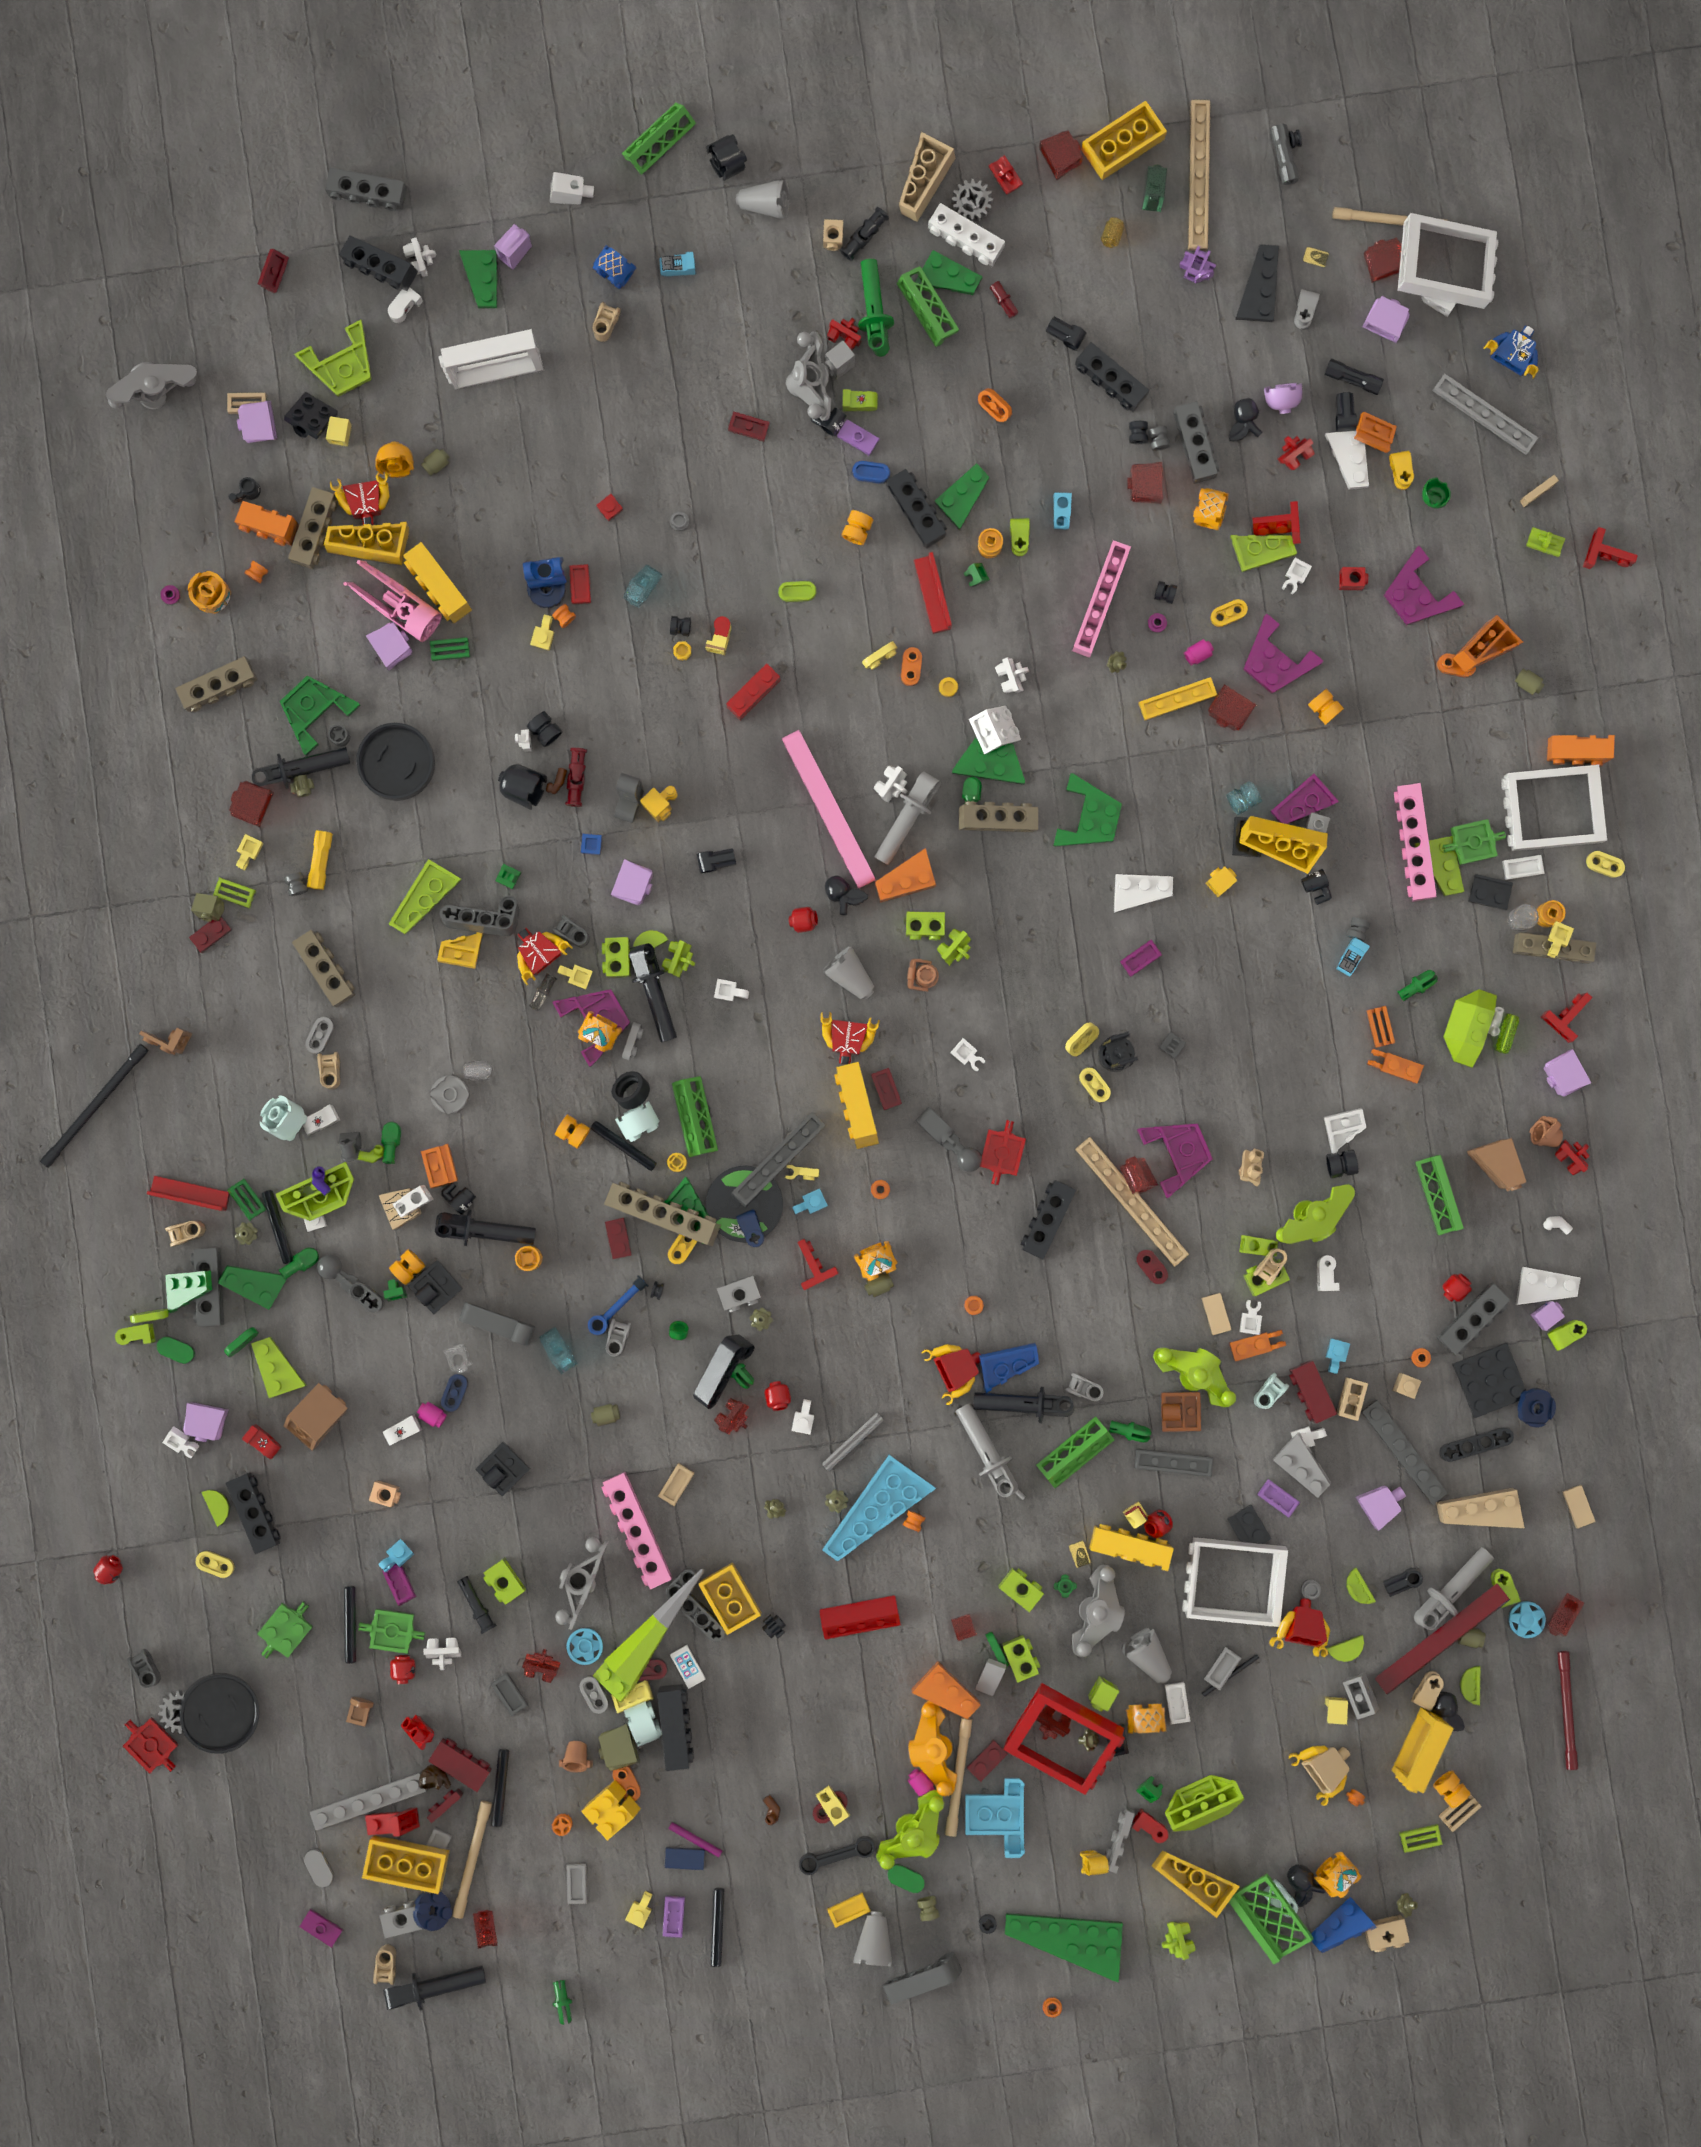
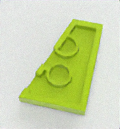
[1230,535,1297,572]
[1414,836,1464,896]
[251,1337,307,1398]

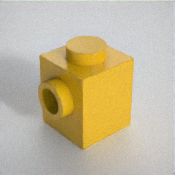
[1205,867,1237,897]

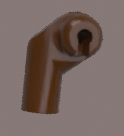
[546,768,567,794]
[762,1794,780,1825]

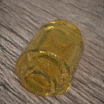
[1101,217,1124,248]

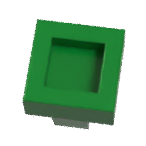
[964,563,990,587]
[495,864,521,889]
[383,1279,407,1302]
[1136,1776,1163,1803]

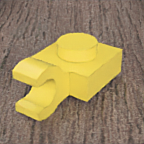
[530,614,555,651]
[236,834,264,870]
[1547,921,1574,958]
[558,965,593,989]
[786,1165,819,1180]
[625,1891,652,1929]

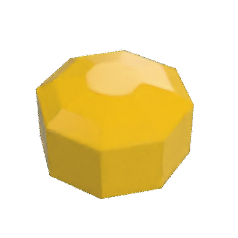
[673,641,692,661]

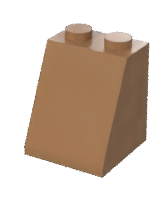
[1467,1138,1526,1191]
[284,1383,348,1451]

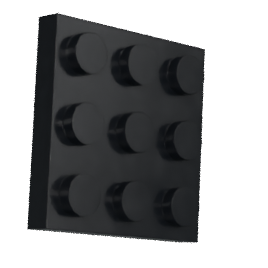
[1452,1343,1526,1418]

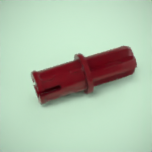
[989,281,1018,318]

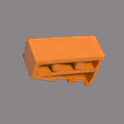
[234,501,299,546]
[1453,615,1523,672]
[1547,735,1615,767]
[875,848,936,903]
[911,1661,981,1719]

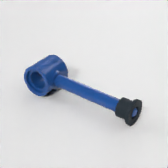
[588,1275,649,1335]

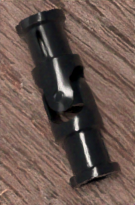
[840,207,889,261]

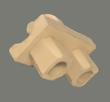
[1239,1149,1264,1186]

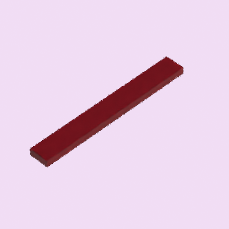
[1375,1584,1510,1695]

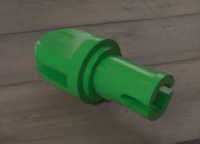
[962,777,982,802]
[1397,970,1438,1001]
[381,1122,401,1164]
[279,1247,319,1280]
[731,1363,754,1389]
[1109,1420,1152,1442]
[553,1980,572,2025]

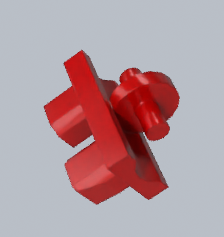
[989,155,1023,195]
[827,318,861,351]
[1278,436,1315,470]
[1555,1139,1590,1175]
[401,1714,435,1750]

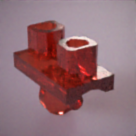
[714,1398,749,1435]
[522,1649,561,1683]
[1036,1705,1071,1740]
[473,1910,498,1949]

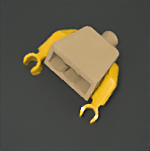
[1288,1745,1350,1806]

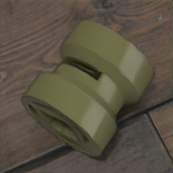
[917,1896,940,1921]

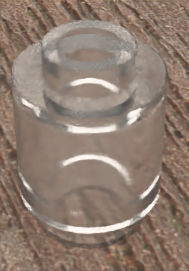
[464,1060,492,1081]

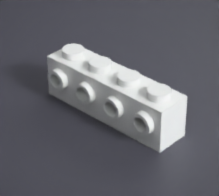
[928,203,1005,266]

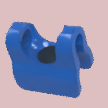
[523,557,567,589]

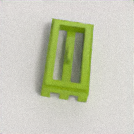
[213,878,256,908]
[1399,1824,1443,1853]

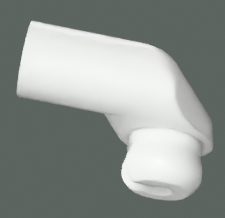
[1488,1007,1504,1036]
[1543,1216,1573,1235]

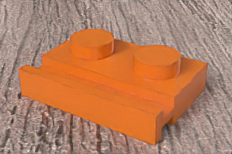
[1354,412,1397,453]
[421,1144,458,1189]

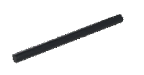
[1202,1654,1259,1697]

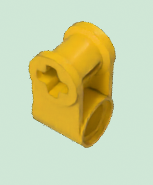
[1389,451,1414,490]
[1080,1850,1109,1876]

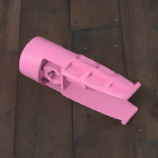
[343,560,442,642]

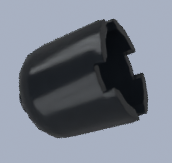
[498,764,547,810]

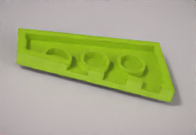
[389,859,462,935]

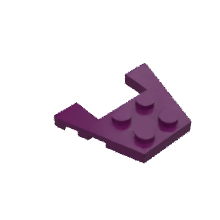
[1384,546,1464,625]
[1243,614,1323,694]
[552,989,630,1067]
[1137,1124,1213,1198]

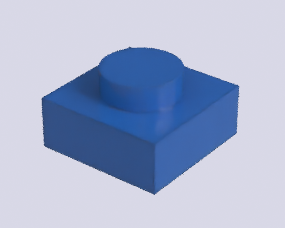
[581,834,602,855]

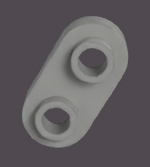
[305,1017,334,1054]
[622,1022,644,1061]
[579,1676,609,1714]

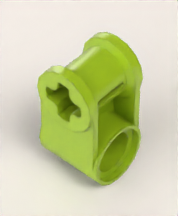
[1010,518,1030,556]
[1547,1320,1587,1351]
[1490,1568,1520,1608]

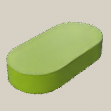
[778,581,816,602]
[130,1309,169,1323]

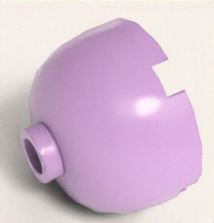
[1264,383,1302,414]

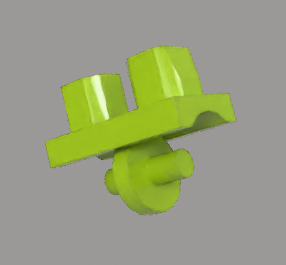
[1526,527,1565,557]
[937,929,972,966]
[662,940,695,978]
[1162,1921,1196,1960]

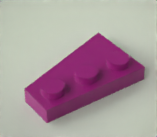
[1270,774,1339,824]

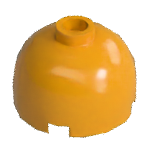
[375,441,414,478]

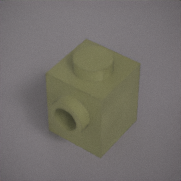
[191,893,225,922]

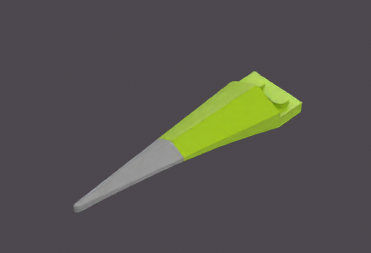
[593,1569,704,1702]

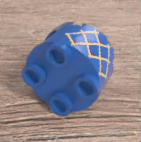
[592,245,637,289]

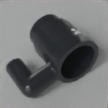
[811,408,847,437]
[228,477,261,504]
[1301,869,1332,905]
[441,1183,476,1215]

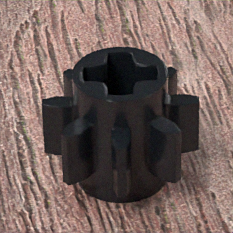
[762,1614,786,1639]

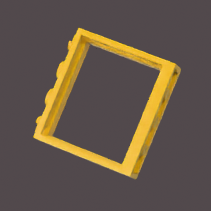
[1391,1707,1454,1794]

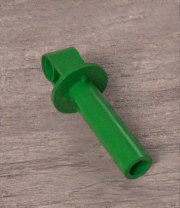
[858,259,894,357]

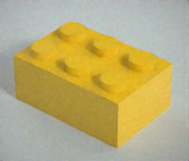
[698,1562,762,1635]

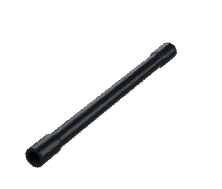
[40,1044,149,1168]

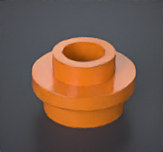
[871,1180,890,1199]
[1411,1348,1431,1367]
[1346,1789,1365,1807]
[1043,1997,1062,2018]

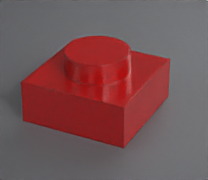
[596,494,623,522]

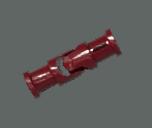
[565,747,587,807]

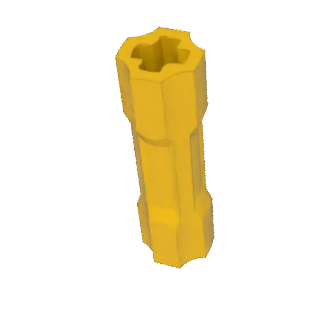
[307,830,333,890]

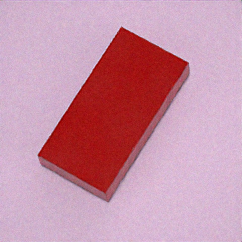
[569,564,591,604]

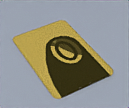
[1303,247,1329,267]
[1069,1541,1091,1568]

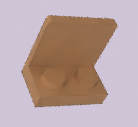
[139,1028,192,1055]

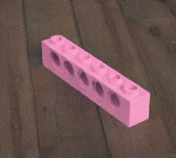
[1072,540,1131,658]
[1394,783,1437,901]
[602,1472,673,1589]

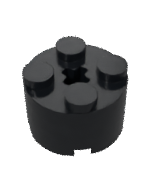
[706,134,747,181]

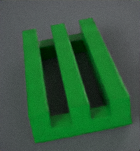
[430,637,470,661]
[227,1179,266,1221]

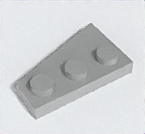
[1105,1808,1135,1874]

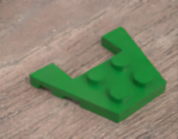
[279,675,361,756]
[1053,773,1122,847]

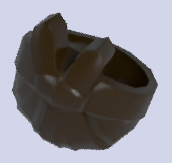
[419,1765,451,1790]

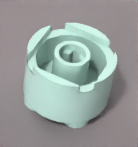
[260,1096,307,1141]
[615,1101,660,1142]
[624,1701,662,1747]

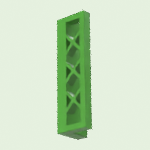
[622,103,696,175]
[897,266,959,347]
[672,1076,718,1157]
[1415,1155,1464,1235]
[1036,1417,1114,1488]

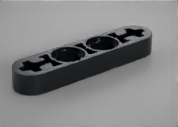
[1439,1427,1514,1462]

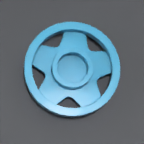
[1508,1601,1546,1638]
[567,1628,603,1665]

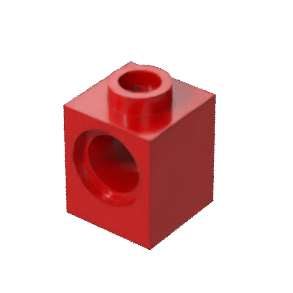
[1339,567,1368,590]

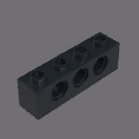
[339,235,418,291]
[1075,342,1149,412]
[886,469,947,549]
[1020,1180,1076,1260]
[225,1472,281,1554]

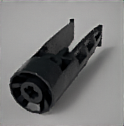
[1098,1031,1138,1072]

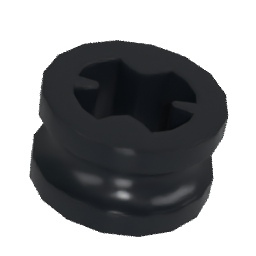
[1288,129,1302,148]
[650,1281,664,1300]
[979,1914,997,1934]

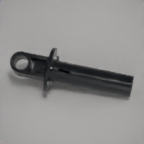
[251,747,350,789]
[629,943,677,1042]
[435,1210,536,1246]
[974,1387,1074,1424]
[383,1965,486,2011]

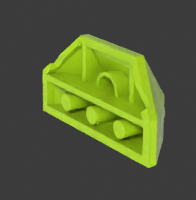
[1443,989,1497,1068]
[275,1162,354,1221]
[1165,1775,1244,1832]

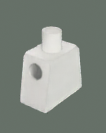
[550,172,594,204]

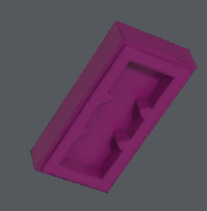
[1120,939,1162,977]
[382,1564,417,1606]
[299,1909,343,1948]

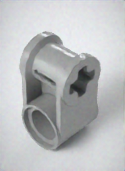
[1294,289,1320,329]
[606,1319,631,1357]
[1065,1373,1104,1401]

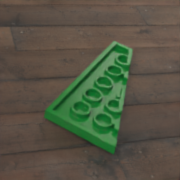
[1005,1913,1123,1983]

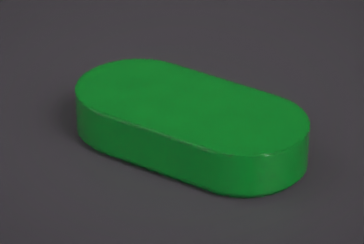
[224,1327,259,1357]
[157,1337,195,1364]
[985,1632,1009,1668]
[887,1864,925,1893]

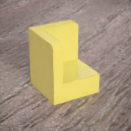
[326,417,352,447]
[1325,1697,1348,1724]

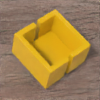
[581,1780,641,1841]

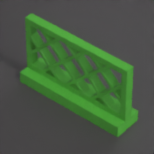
[1229,1874,1313,1964]

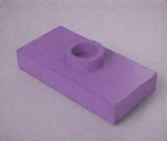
[837,419,879,456]
[1257,1479,1300,1518]
[663,1896,685,1938]

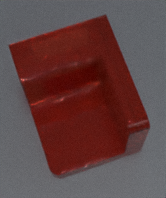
[951,1614,976,1641]

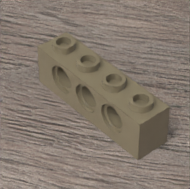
[288,487,338,569]
[175,656,258,712]
[959,801,1038,832]
[292,930,355,1008]
[1513,932,1596,964]

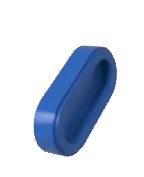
[852,461,890,484]

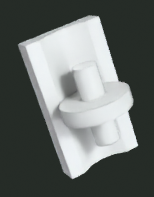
[403,237,436,277]
[995,657,1029,693]
[874,766,908,803]
[424,1638,461,1670]

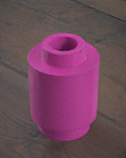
[1184,639,1214,666]
[417,1401,447,1428]
[908,1768,935,1796]

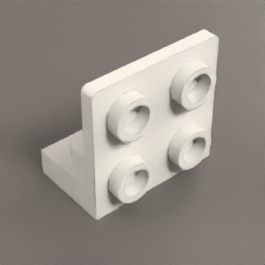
[969,706,1021,754]

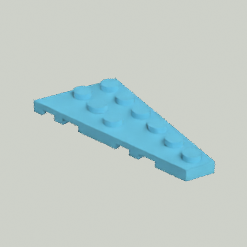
[822,1455,936,1561]

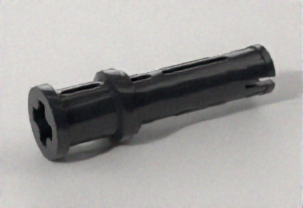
[457,1575,497,1634]

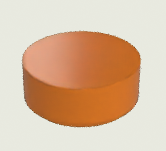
[964,1296,984,1315]

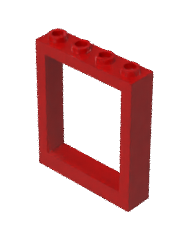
[1003,1683,1125,1795]

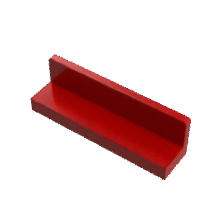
[914,552,952,634]
[147,1176,230,1211]
[820,1595,901,1640]

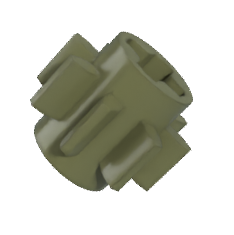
[289,775,315,798]

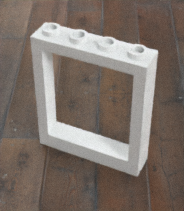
[1398,213,1498,309]
[439,329,544,389]
[1501,765,1607,851]
[1182,1537,1288,1627]

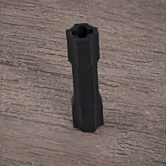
[1324,358,1384,395]

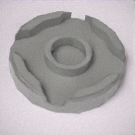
[431,1075,469,1114]

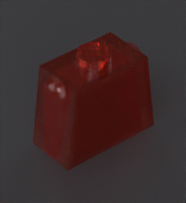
[1039,130,1083,180]
[1364,237,1402,283]
[1127,462,1163,504]
[1208,684,1256,731]
[229,781,274,828]
[1120,1156,1158,1195]
[1546,1593,1584,1637]

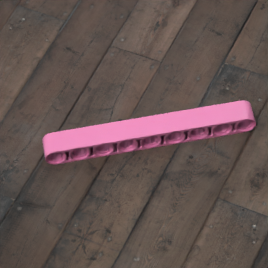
[782,730,876,889]

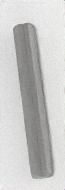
[822,1413,883,1471]

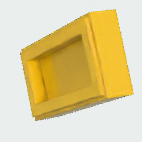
[827,1892,871,1928]

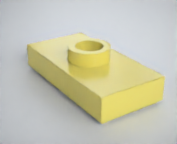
[611,1680,654,1713]

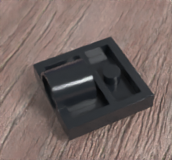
[284,392,338,440]
[408,1260,463,1315]
[475,1441,530,1497]

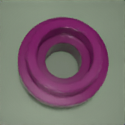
[161,585,180,605]
[1148,613,1167,633]

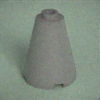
[736,180,789,219]
[823,946,874,999]
[1122,1628,1172,1683]
[853,1911,892,1966]

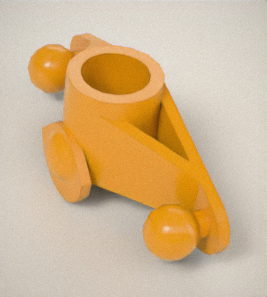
[908,1701,957,1797]

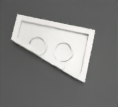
[1325,431,1369,489]
[1114,874,1173,913]
[1516,1267,1581,1305]

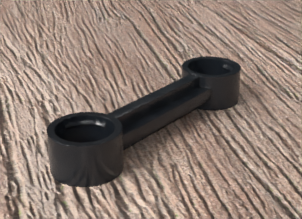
[799,1836,875,1875]

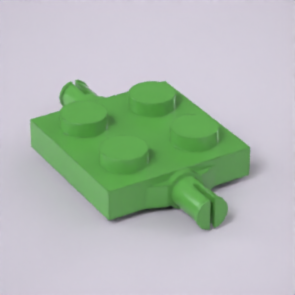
[1442,819,1506,865]
[257,1602,313,1658]
[358,1609,425,1654]

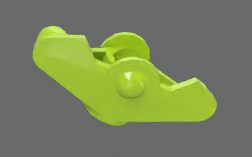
[1276,1184,1355,1244]
[1153,1348,1236,1407]
[876,1790,944,1870]

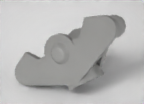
[786,331,831,421]
[106,362,197,409]
[555,1537,608,1630]
[1072,1564,1125,1657]

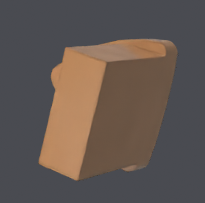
[346,1697,374,1727]

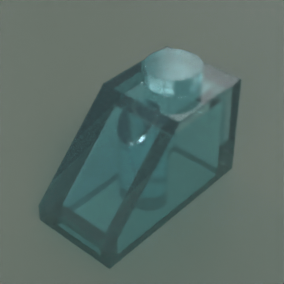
[623,565,663,608]
[539,1327,578,1374]

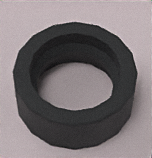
[611,1071,650,1109]

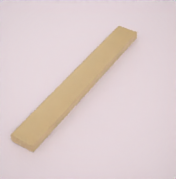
[1188,100,1210,251]
[1075,1137,1189,1267]

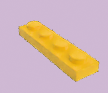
[1138,677,1217,721]

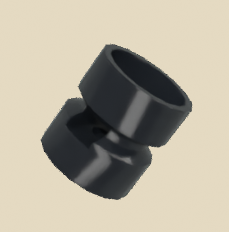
[526,711,562,747]
[1326,1150,1359,1179]

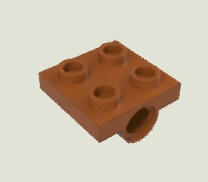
[1161,1392,1201,1432]

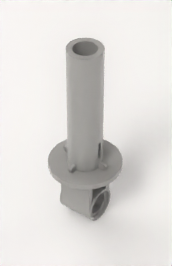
[874,772,941,865]
[955,1403,1018,1497]
[1414,1547,1494,1630]

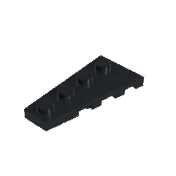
[1235,244,1279,322]

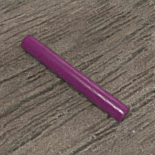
[668,1822,722,1858]

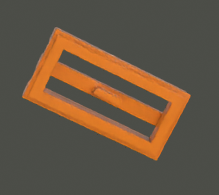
[1366,1006,1395,1048]

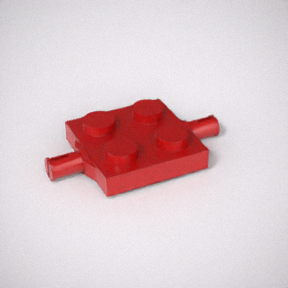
[980,1120,1026,1185]
[123,1717,179,1774]

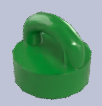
[669,1321,689,1340]

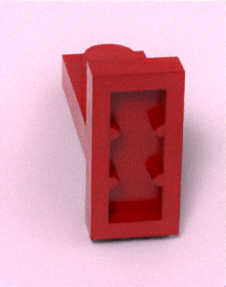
[1252,501,1301,544]
[1583,527,1638,569]
[1541,992,1593,1043]
[798,1239,839,1290]
[365,1807,420,1837]

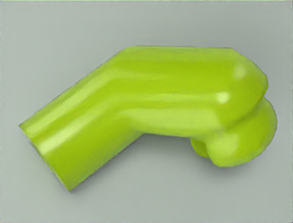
[358,1145,384,1163]

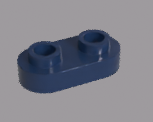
[441,1374,468,1412]

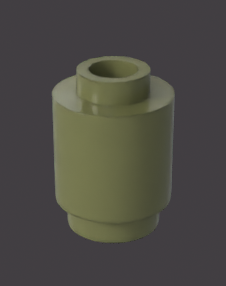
[421,448,450,476]
[1515,668,1545,695]
[864,1273,894,1298]
[591,1403,621,1427]
[1458,1628,1486,1649]

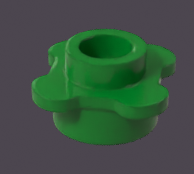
[1054,1574,1077,1598]

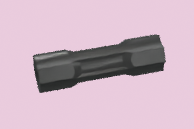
[1270,124,1299,185]

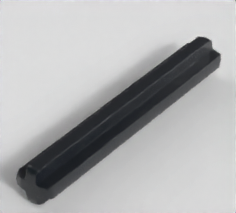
[591,1121,657,1171]
[262,1190,293,1264]
[344,1586,356,1664]
[491,1749,509,1827]
[711,1888,724,1967]

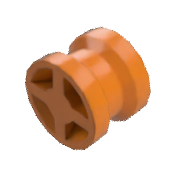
[244,560,269,584]
[552,604,576,628]
[902,1510,926,1532]
[552,1814,573,1836]

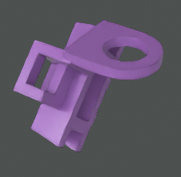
[1180,246,1216,284]

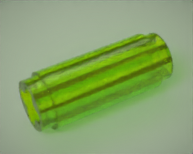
[1495,1013,1520,1054]

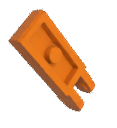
[1367,1049,1424,1084]
[1229,1330,1286,1361]

